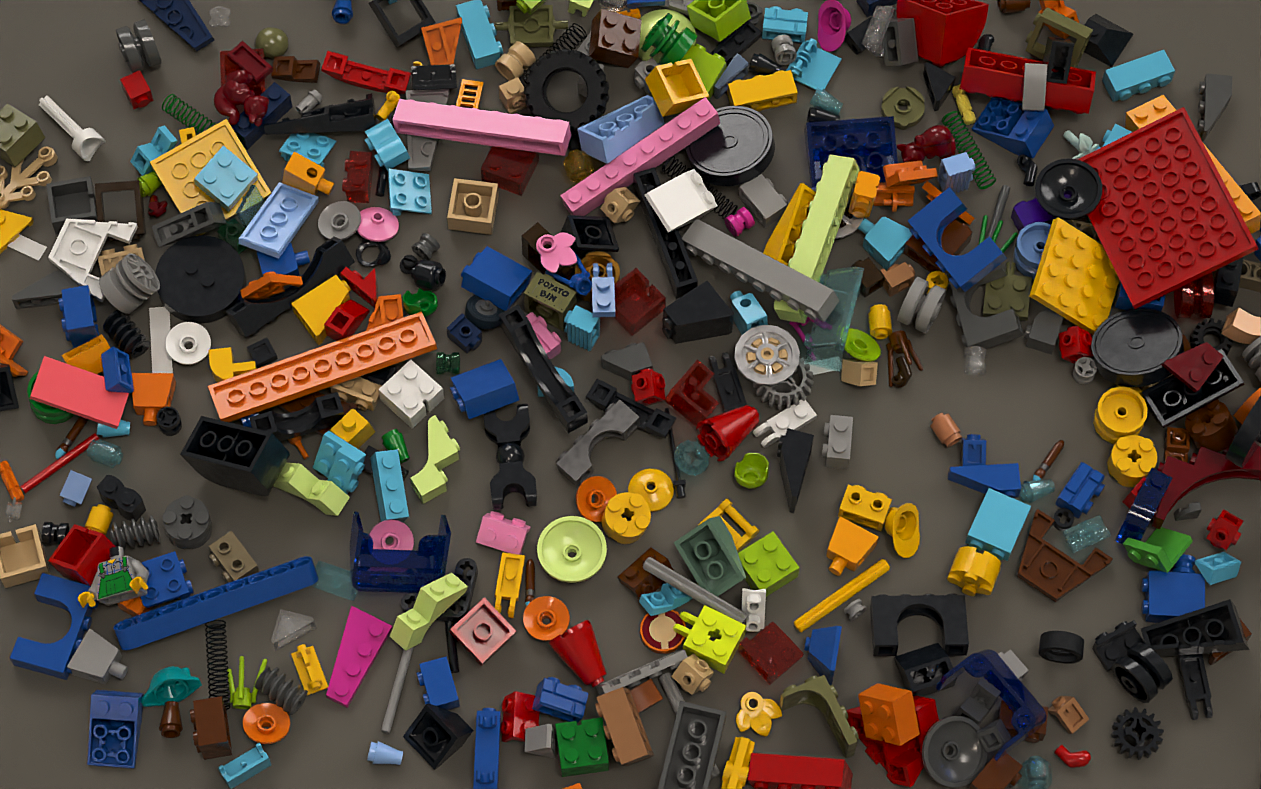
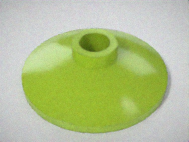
[839,328,881,362]

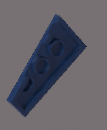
[139,0,215,52]

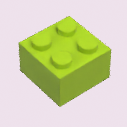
[686,0,751,42]
[738,531,800,597]

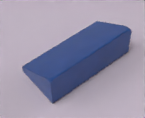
[101,347,134,393]

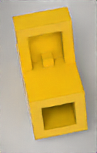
[208,347,257,383]

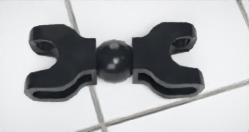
[484,404,537,510]

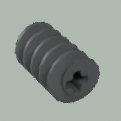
[110,515,160,549]
[254,667,308,715]

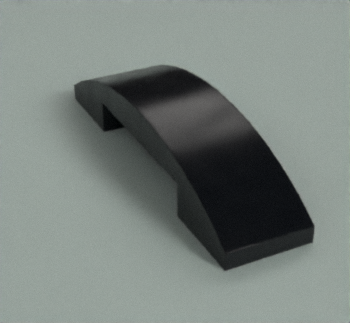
[586,379,676,438]

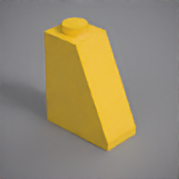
[291,275,351,345]

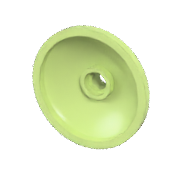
[638,9,696,63]
[537,516,607,583]

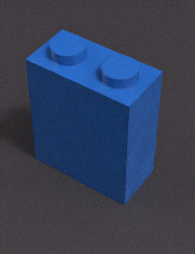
[461,246,532,311]
[450,359,520,419]
[1141,571,1205,623]

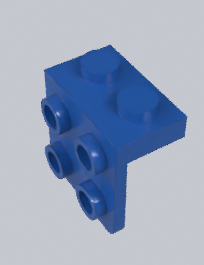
[140,551,194,608]

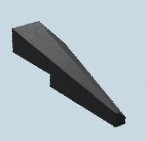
[264,93,377,135]

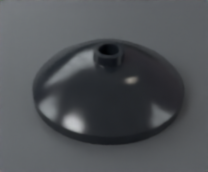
[1035,159,1102,220]

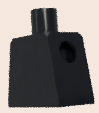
[1043,37,1074,84]

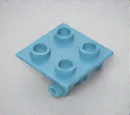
[786,38,842,93]
[279,133,337,168]
[388,168,432,216]

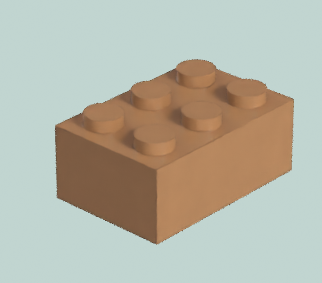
[595,687,654,766]

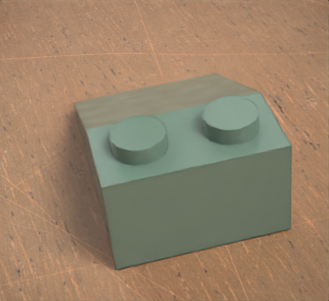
[674,516,746,597]

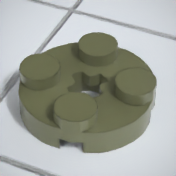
[881,86,925,130]

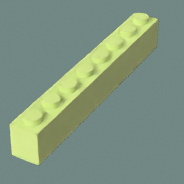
[774,155,860,324]

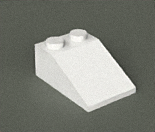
[645,169,718,232]

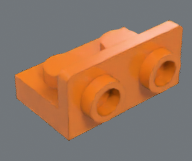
[883,161,938,187]

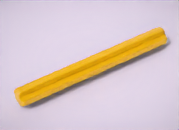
[794,559,890,632]

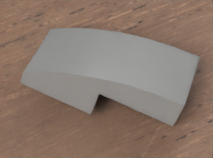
[1022,63,1047,111]

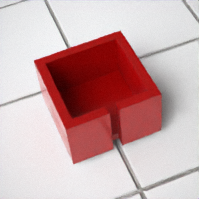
[48,524,116,586]

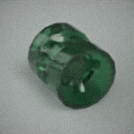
[436,352,460,375]

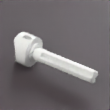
[39,95,106,161]

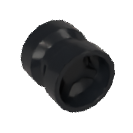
[157,406,182,436]
[42,522,70,545]

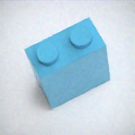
[965,488,1031,561]

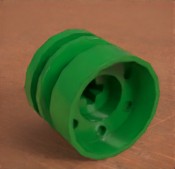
[641,13,698,65]

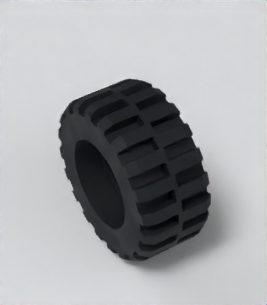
[524,49,609,134]

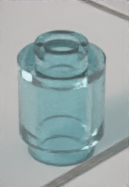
[87,439,123,468]

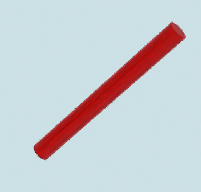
[20,433,100,494]

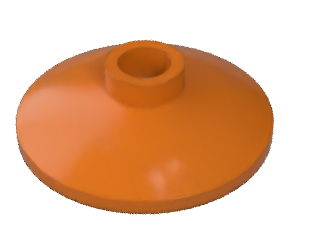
[576,476,617,522]
[523,596,570,641]
[243,703,290,744]

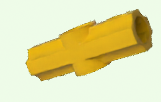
[721,737,755,789]

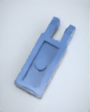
[592,263,615,317]

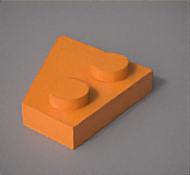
[421,17,462,65]
[240,271,303,299]
[366,294,404,331]

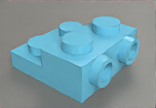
[313,431,366,494]

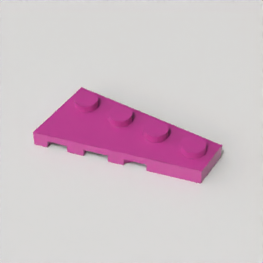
[326,606,393,708]

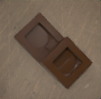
[271,56,320,83]

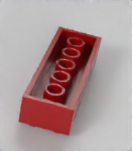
[960,47,1096,114]

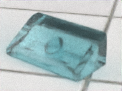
[311,561,363,601]

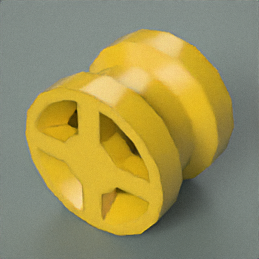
[926,271,948,294]

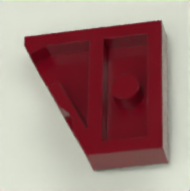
[1161,342,1224,392]

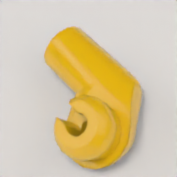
[375,91,401,122]

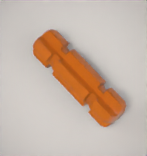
[0,460,24,503]

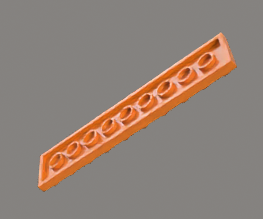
[208,311,437,422]

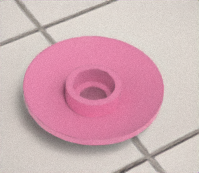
[357,207,399,242]
[368,519,414,565]

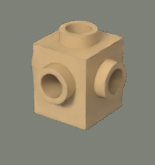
[600,187,640,223]
[671,654,714,695]

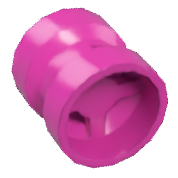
[724,207,755,237]

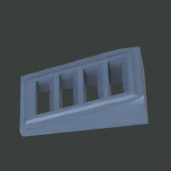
[714,53,749,99]

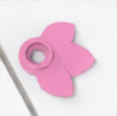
[536,233,577,273]

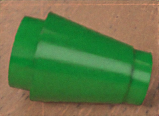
[381,429,410,464]

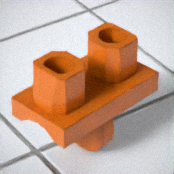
[873,180,915,212]

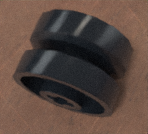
[1112,643,1173,703]

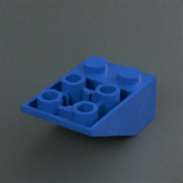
[971,97,1054,159]
[87,690,144,768]

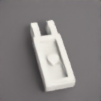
[753,400,817,448]

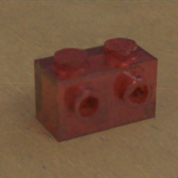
[342,151,374,203]

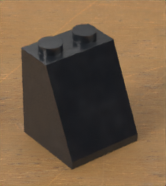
[662,281,734,344]

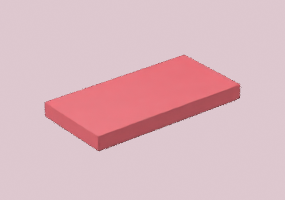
[29,356,129,429]

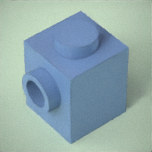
[60,470,92,507]

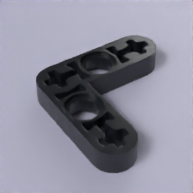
[401,558,478,623]

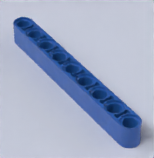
[113,556,319,650]

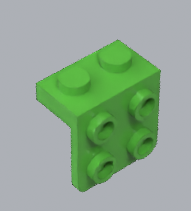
[1123,527,1193,573]

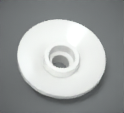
[166,322,211,365]

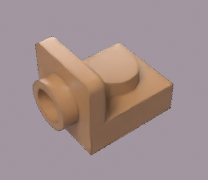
[1048,696,1089,734]

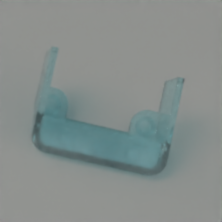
[804,266,864,372]

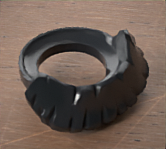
[356,237,391,267]

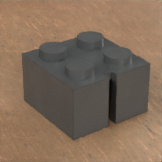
[46,176,98,235]

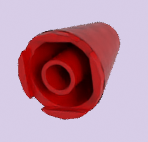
[696,405,759,462]
[548,620,607,687]

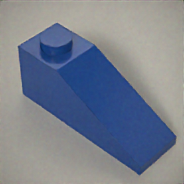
[948,463,1021,499]

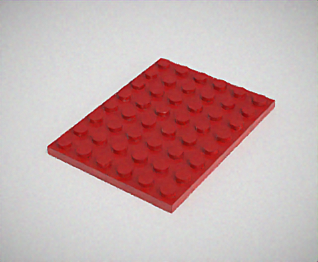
[1077,107,1258,309]

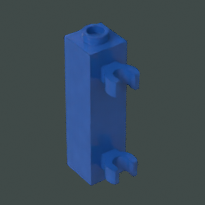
[473,708,501,789]

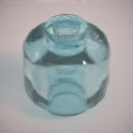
[1021,756,1053,789]

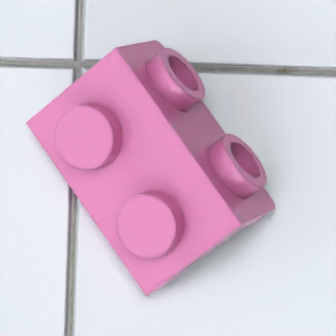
[476,511,530,555]

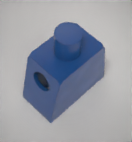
[256,242,310,276]

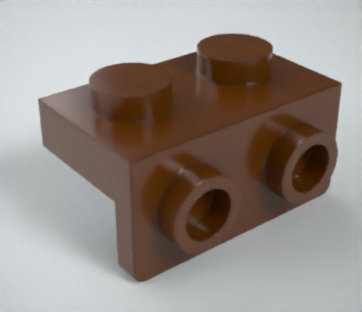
[618,547,674,600]

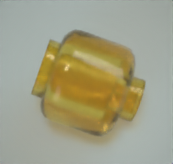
[563,149,594,184]

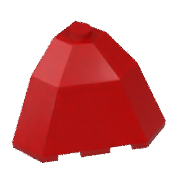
[846,696,939,787]

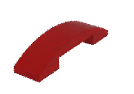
[321,51,411,94]

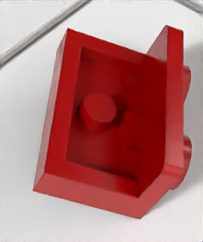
[500,691,539,742]

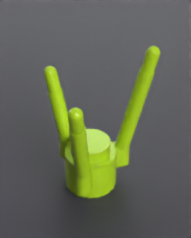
[227,656,267,709]

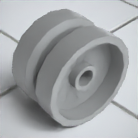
[897,276,947,334]

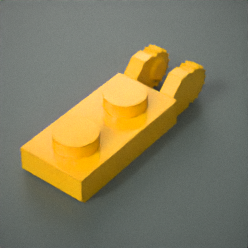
[495,552,525,618]

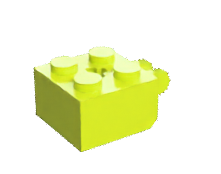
[673,605,746,674]

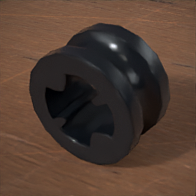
[1053,508,1074,531]

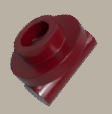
[147,195,168,217]

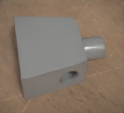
[67,629,128,684]

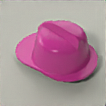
[818,0,851,52]

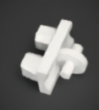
[741,588,766,632]

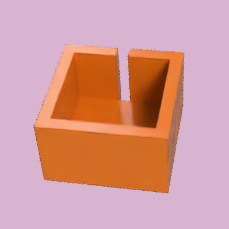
[858,683,920,746]

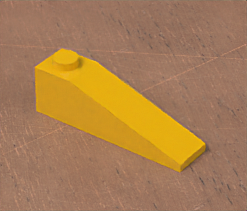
[763,183,816,266]

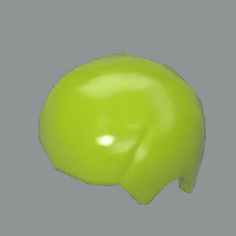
[734,453,769,489]

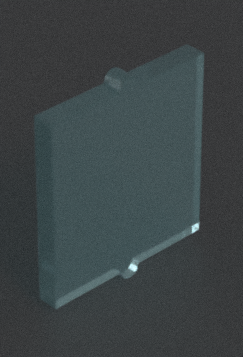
[236,185,265,229]

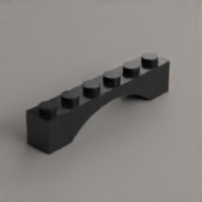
[226,236,355,337]
[499,304,588,433]

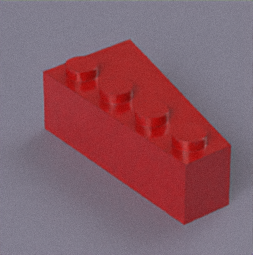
[748,753,853,789]

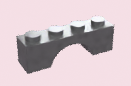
[556,400,641,488]

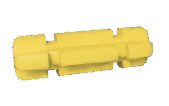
[952,85,976,125]

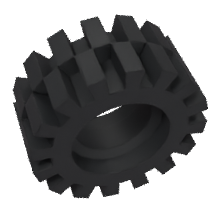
[1190,318,1233,356]

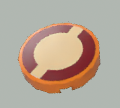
[640,610,686,654]

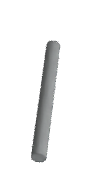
[381,647,414,734]

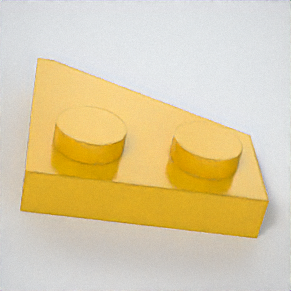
[0,209,34,254]

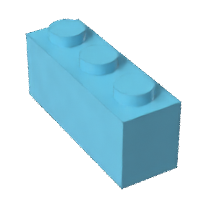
[456,0,503,70]
[1102,50,1175,102]
[370,449,409,522]

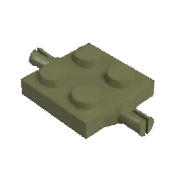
[495,5,568,47]
[983,261,1032,321]

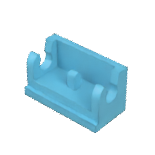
[218,743,271,789]

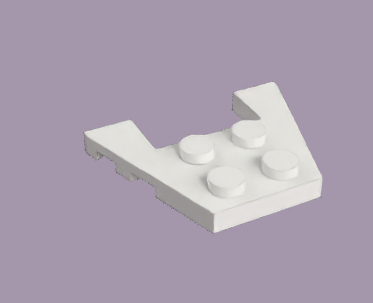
[48,219,138,302]

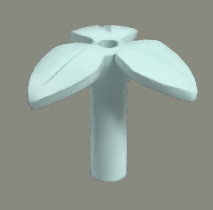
[1063,130,1099,159]

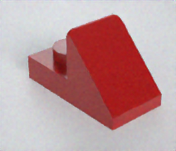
[340,267,378,308]

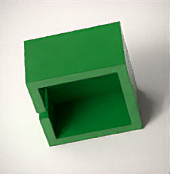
[555,717,609,777]

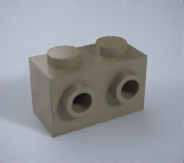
[209,530,259,583]

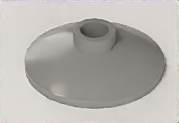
[318,201,361,240]

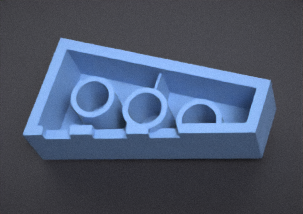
[577,95,664,164]

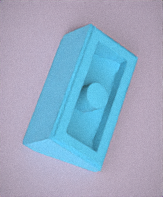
[1195,552,1241,585]

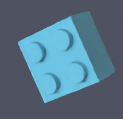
[194,146,258,212]

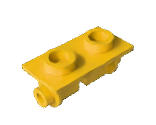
[291,644,328,696]

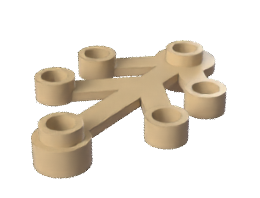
[0,146,58,210]

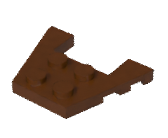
[1017,509,1113,602]

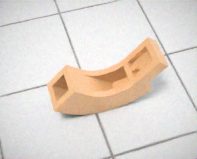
[1221,307,1261,344]

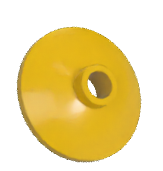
[628,469,674,512]

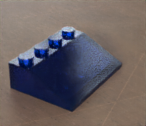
[804,116,898,188]

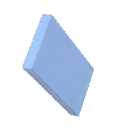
[239,182,319,259]

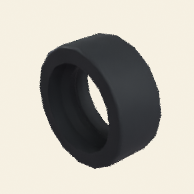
[1039,631,1084,664]

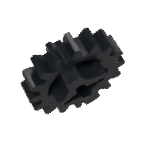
[1111,707,1164,760]

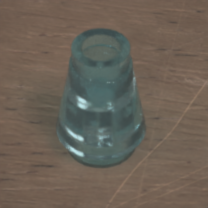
[810,88,843,115]
[1020,479,1055,503]

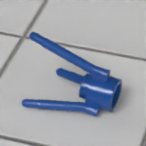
[545,250,592,296]

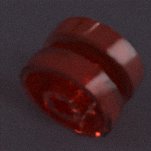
[1174,272,1214,319]

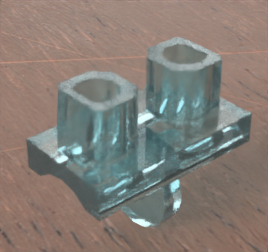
[1062,515,1111,553]

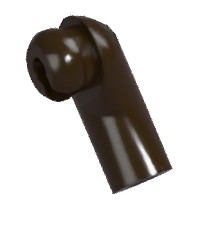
[892,356,912,388]

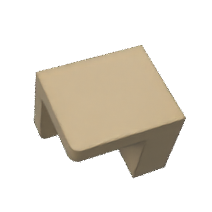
[841,358,878,386]

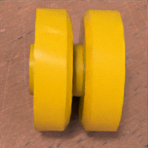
[1093,387,1148,444]

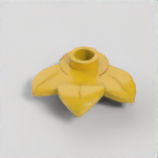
[736,692,782,737]

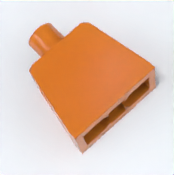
[132,373,176,426]

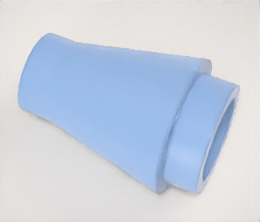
[367,741,403,765]

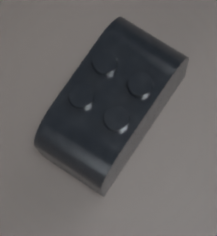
[180,416,290,496]

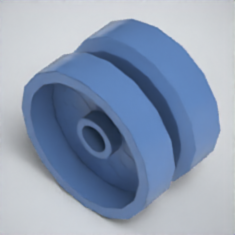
[1013,222,1051,279]

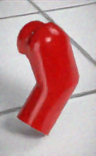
[1054,745,1091,768]

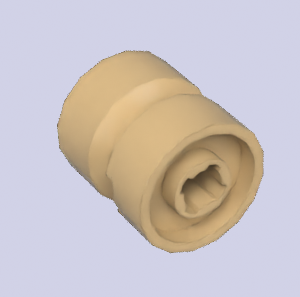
[495,41,536,81]

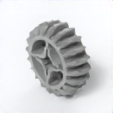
[753,357,814,410]

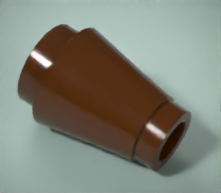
[159,701,183,738]

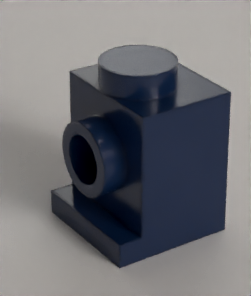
[447,313,482,354]

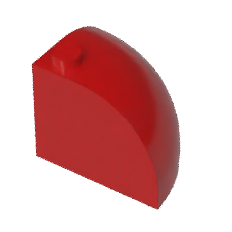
[896,0,989,66]

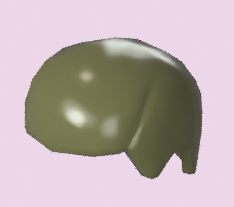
[254,27,288,60]

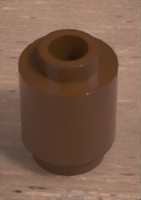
[997,0,1031,14]

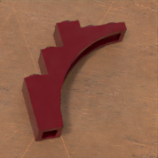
[1150,437,1261,529]

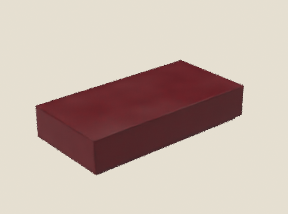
[227,41,273,85]

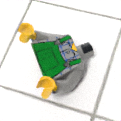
[78,546,149,608]

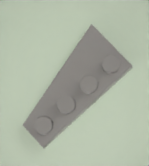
[406,89,450,172]

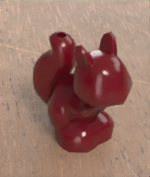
[214,70,269,127]
[897,125,956,163]

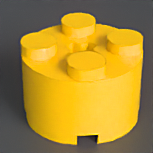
[1107,435,1157,487]
[602,492,651,544]
[947,546,1001,596]

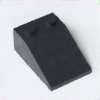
[777,428,814,513]

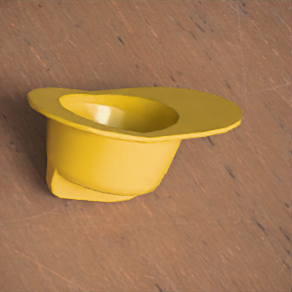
[884,503,920,558]

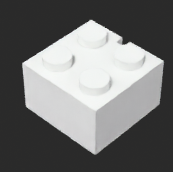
[378,360,444,429]

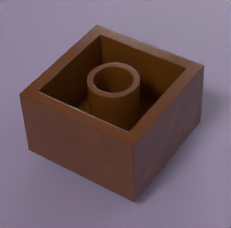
[589,9,642,68]
[190,696,232,760]

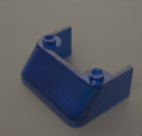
[350,512,451,593]
[935,649,1047,761]

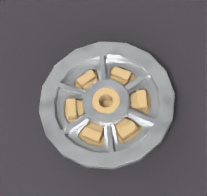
[734,325,800,386]

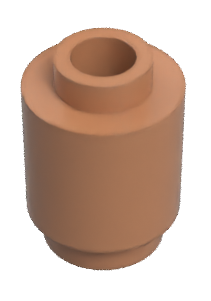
[930,413,962,448]

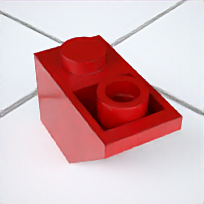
[324,299,370,341]

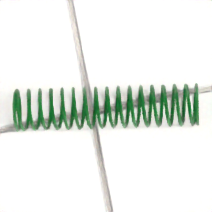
[162,94,216,134]
[941,111,996,189]

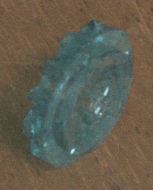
[674,439,710,475]

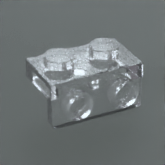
[862,6,896,57]

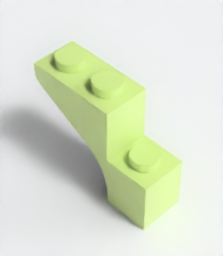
[410,415,460,504]
[274,462,350,516]
[390,572,468,650]

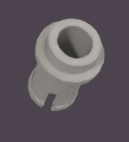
[295,89,323,114]

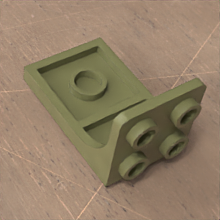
[779,675,859,759]

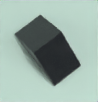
[923,63,956,111]

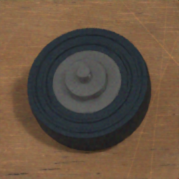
[465,295,505,329]

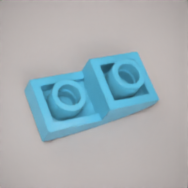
[639,583,693,616]

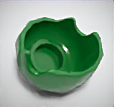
[402,289,438,318]

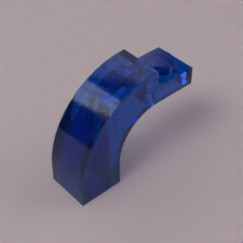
[1115,468,1173,545]

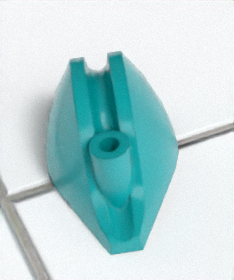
[141,666,202,707]

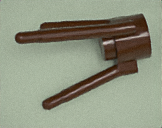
[886,330,923,387]

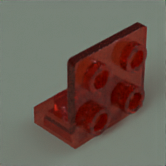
[738,622,804,685]

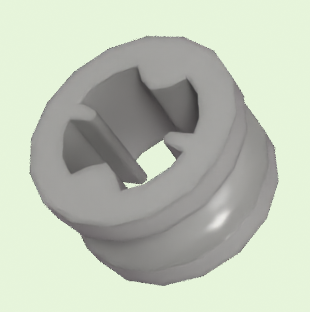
[844,599,867,621]

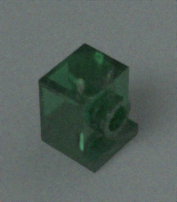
[217,218,248,254]

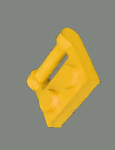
[698,499,760,552]

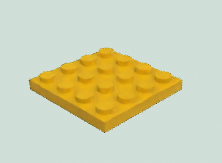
[150,119,272,236]
[1029,217,1120,335]

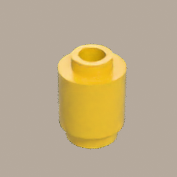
[868,304,892,339]
[84,504,114,536]

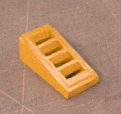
[456,79,484,109]

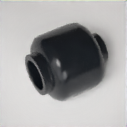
[411,260,446,290]

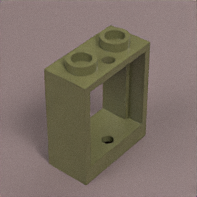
[1025,7,1093,68]

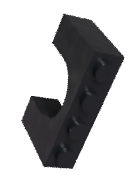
[870,593,969,656]

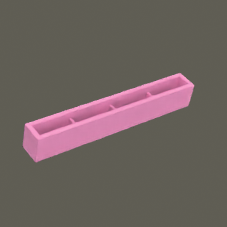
[560,97,720,216]
[393,99,571,156]

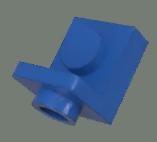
[961,434,986,466]

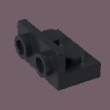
[1092,620,1145,672]

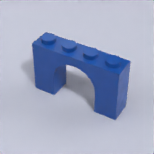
[908,187,1007,292]
[10,573,99,680]

